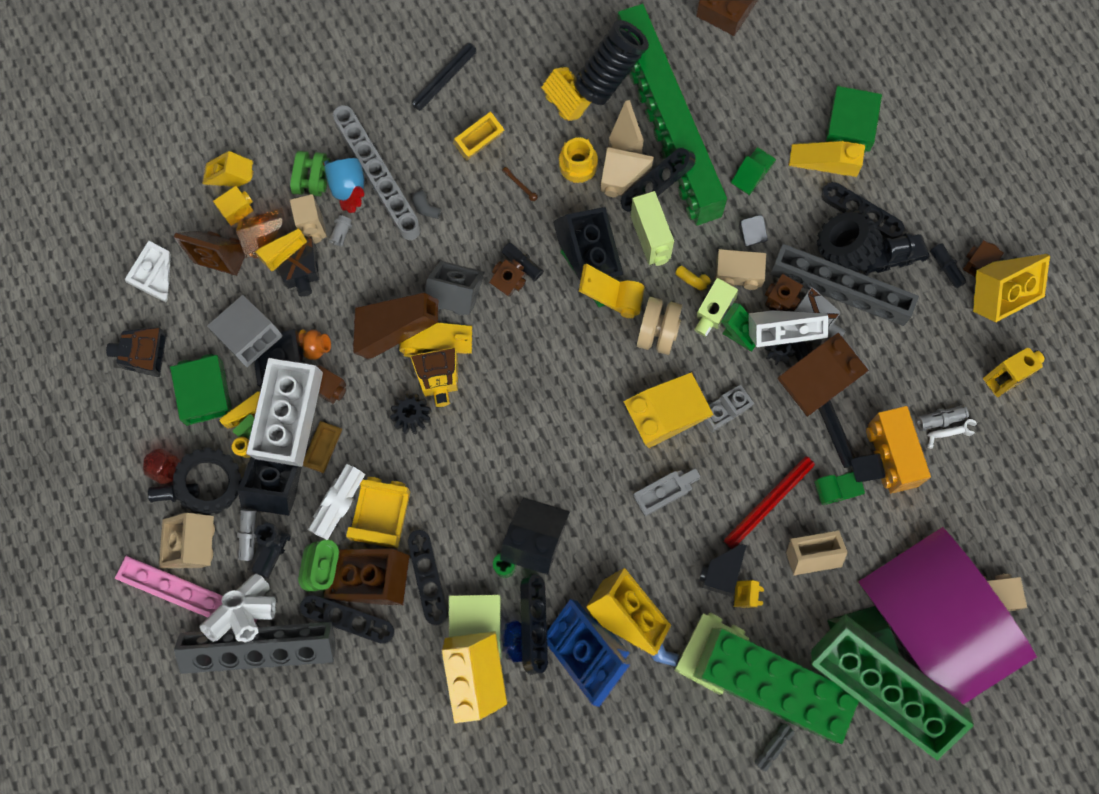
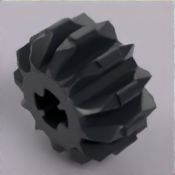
[390,394,432,435]

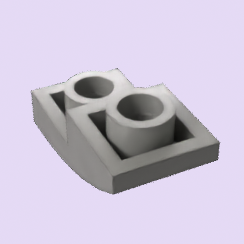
[703,385,754,433]

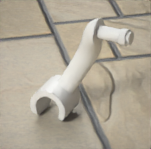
[927,419,977,449]

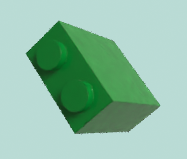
[825,86,882,153]
[170,354,232,426]

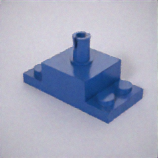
[547,599,630,707]

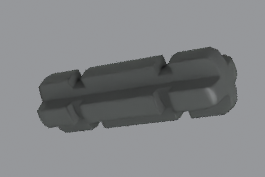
[755,724,795,771]

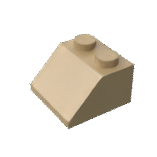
[159,513,215,569]

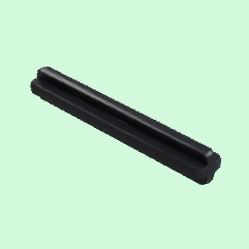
[412,43,477,111]

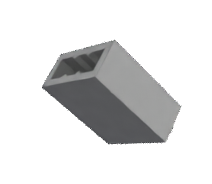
[207,295,283,368]

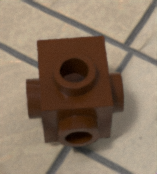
[489,259,527,297]
[765,274,803,311]

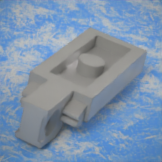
[633,468,700,517]

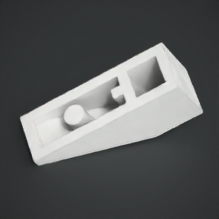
[749,310,828,347]

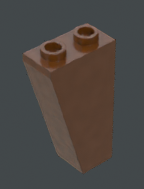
[353,293,439,359]

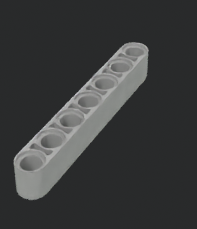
[333,105,421,240]

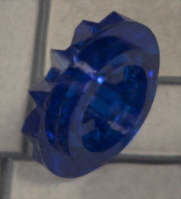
[499,621,522,663]

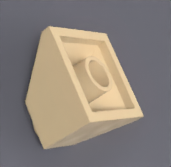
[606,100,643,154]
[601,147,654,197]

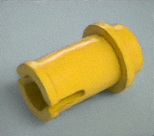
[232,437,251,458]

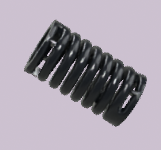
[574,20,649,105]

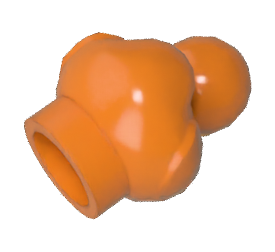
[298,329,331,360]

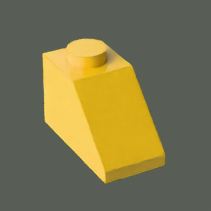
[203,151,253,187]

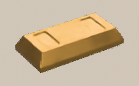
[303,421,343,474]

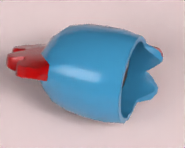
[323,158,365,213]

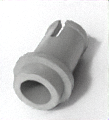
[329,215,352,247]

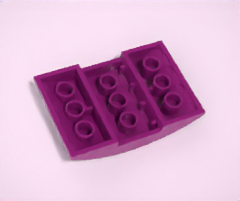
[858,527,1037,704]

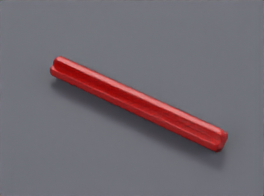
[724,456,815,549]

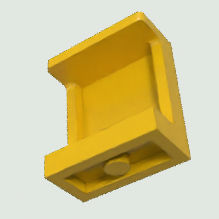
[346,477,410,549]

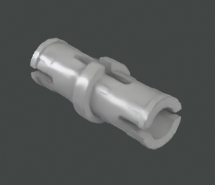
[916,405,969,431]
[237,509,257,561]

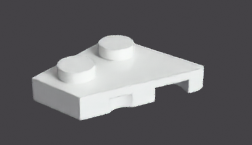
[125,241,171,302]

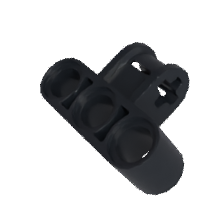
[863,233,930,276]

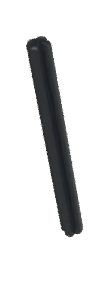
[792,341,855,468]

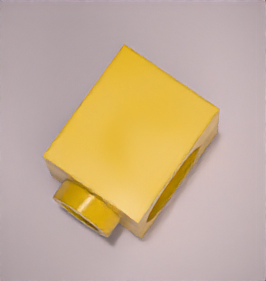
[213,186,253,226]

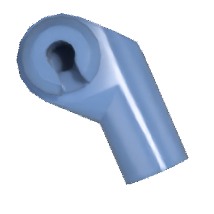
[650,644,679,667]

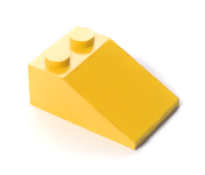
[973,254,1050,322]
[623,372,714,448]
[586,568,671,656]

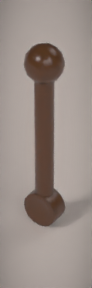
[502,167,538,201]

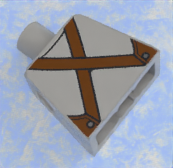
[795,287,846,345]

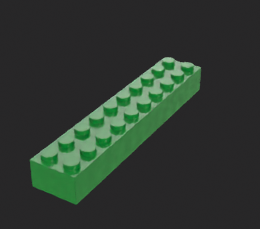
[617,4,727,226]

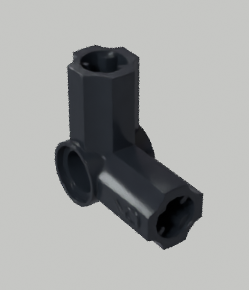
[248,522,291,579]

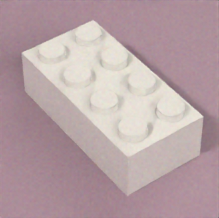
[246,358,323,467]

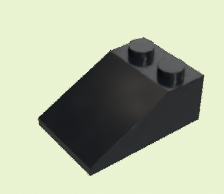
[553,207,624,280]
[238,457,302,516]
[500,497,570,575]

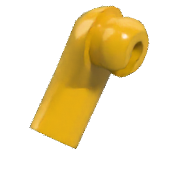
[675,266,711,291]

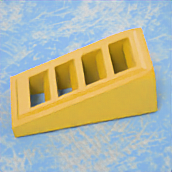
[255,229,307,272]
[219,391,260,429]

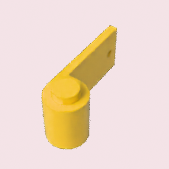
[579,264,645,318]
[399,323,472,357]

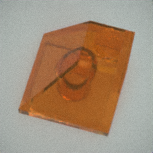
[236,208,284,259]

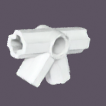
[308,464,365,540]
[200,573,276,643]

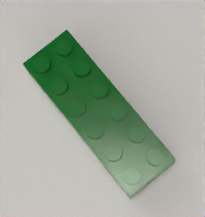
[811,614,974,761]
[693,628,859,745]

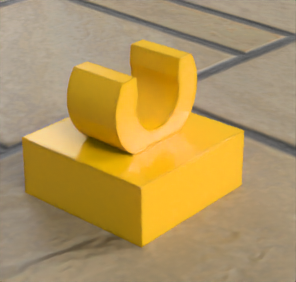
[734,580,764,608]

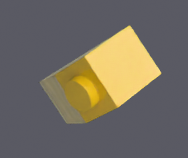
[789,141,865,177]

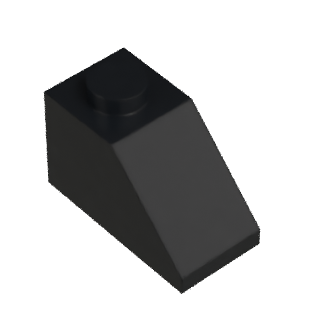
[699,544,747,597]

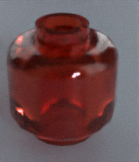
[143,448,180,484]

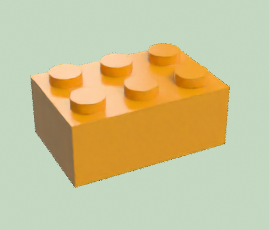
[866,406,931,494]

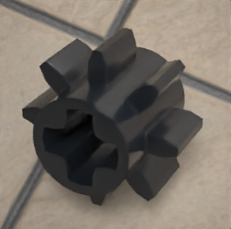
[764,342,796,366]

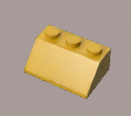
[442,631,507,723]

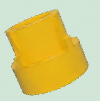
[559,138,598,183]

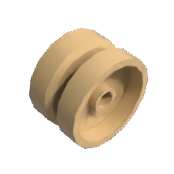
[637,296,682,355]

